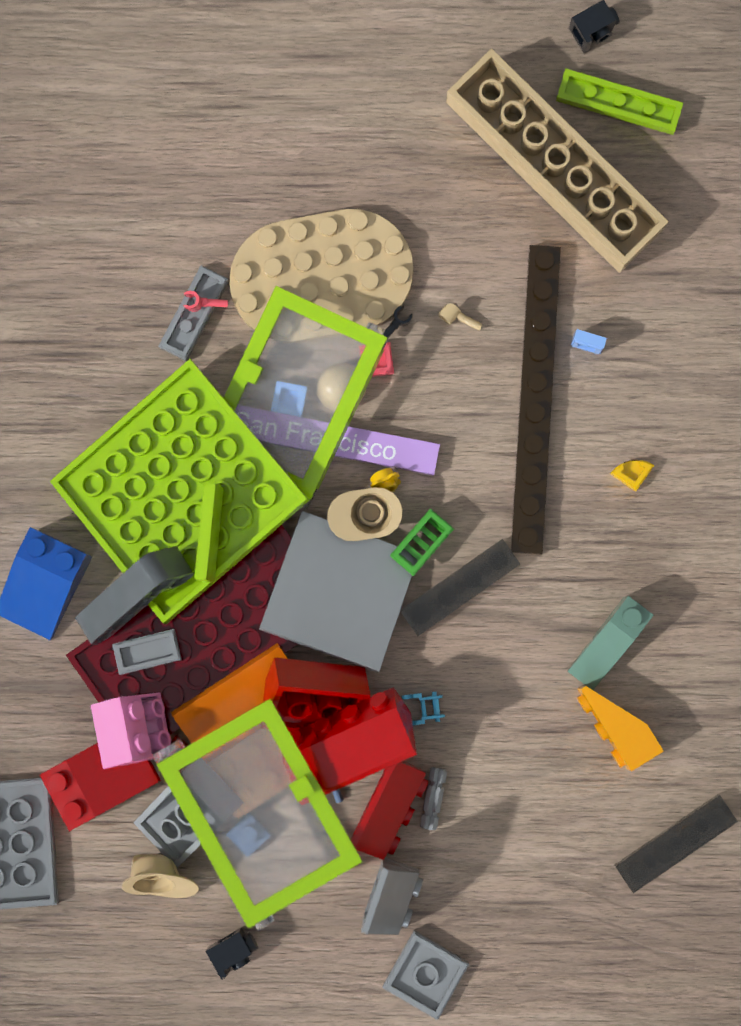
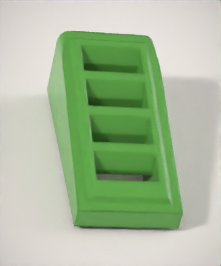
[390,508,454,576]

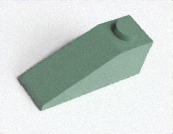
[567,596,654,690]

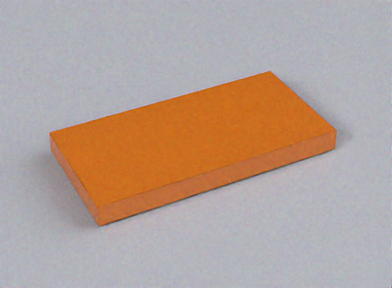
[171,643,288,763]

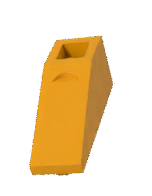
[577,685,664,772]

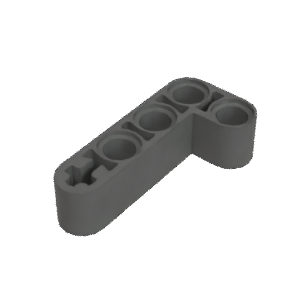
[75,546,194,646]

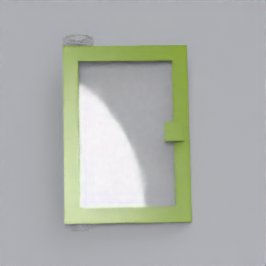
[224,286,389,509]
[152,699,363,930]

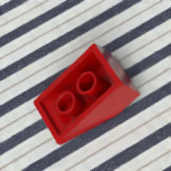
[40,743,161,831]

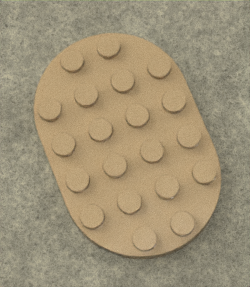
[230,209,413,344]

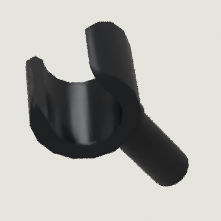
[381,306,413,339]

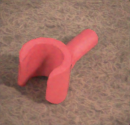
[183,290,228,312]

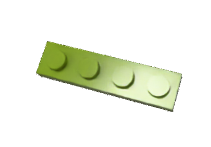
[556,68,683,135]

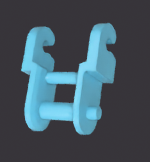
[402,692,445,725]

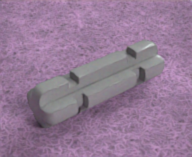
[420,767,447,830]

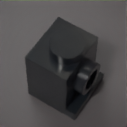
[569,0,620,54]
[205,927,258,980]

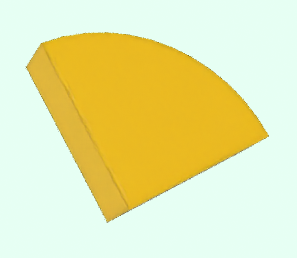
[610,460,654,492]

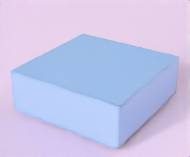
[571,329,607,354]

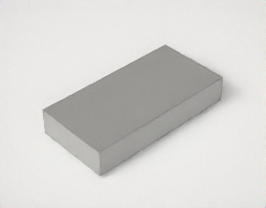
[112,629,182,675]

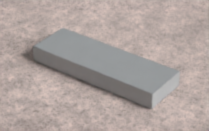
[158,265,229,361]

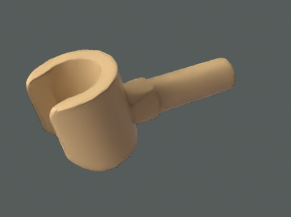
[438,304,483,330]

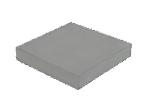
[382,930,469,1020]

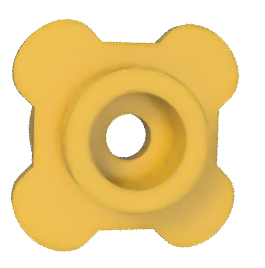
[370,468,401,492]

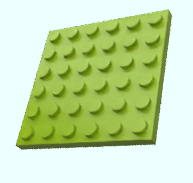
[50,359,310,624]

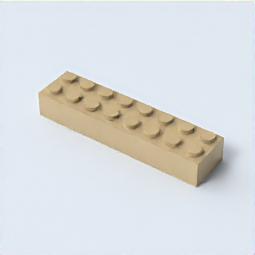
[446,48,669,273]

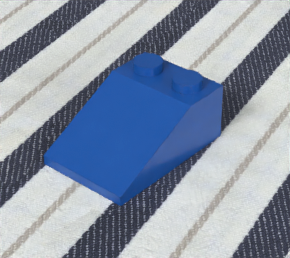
[0,527,93,640]

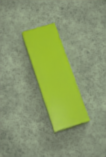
[194,483,224,583]

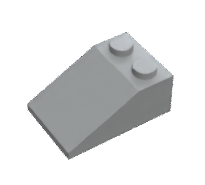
[134,758,244,868]
[361,857,423,935]

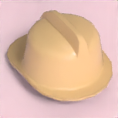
[327,487,403,541]
[122,854,199,898]

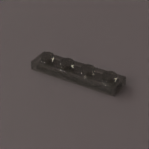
[400,538,520,636]
[614,794,738,893]

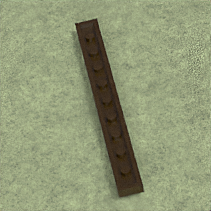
[510,245,561,555]

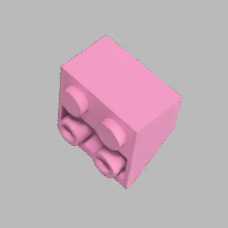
[91,693,173,769]

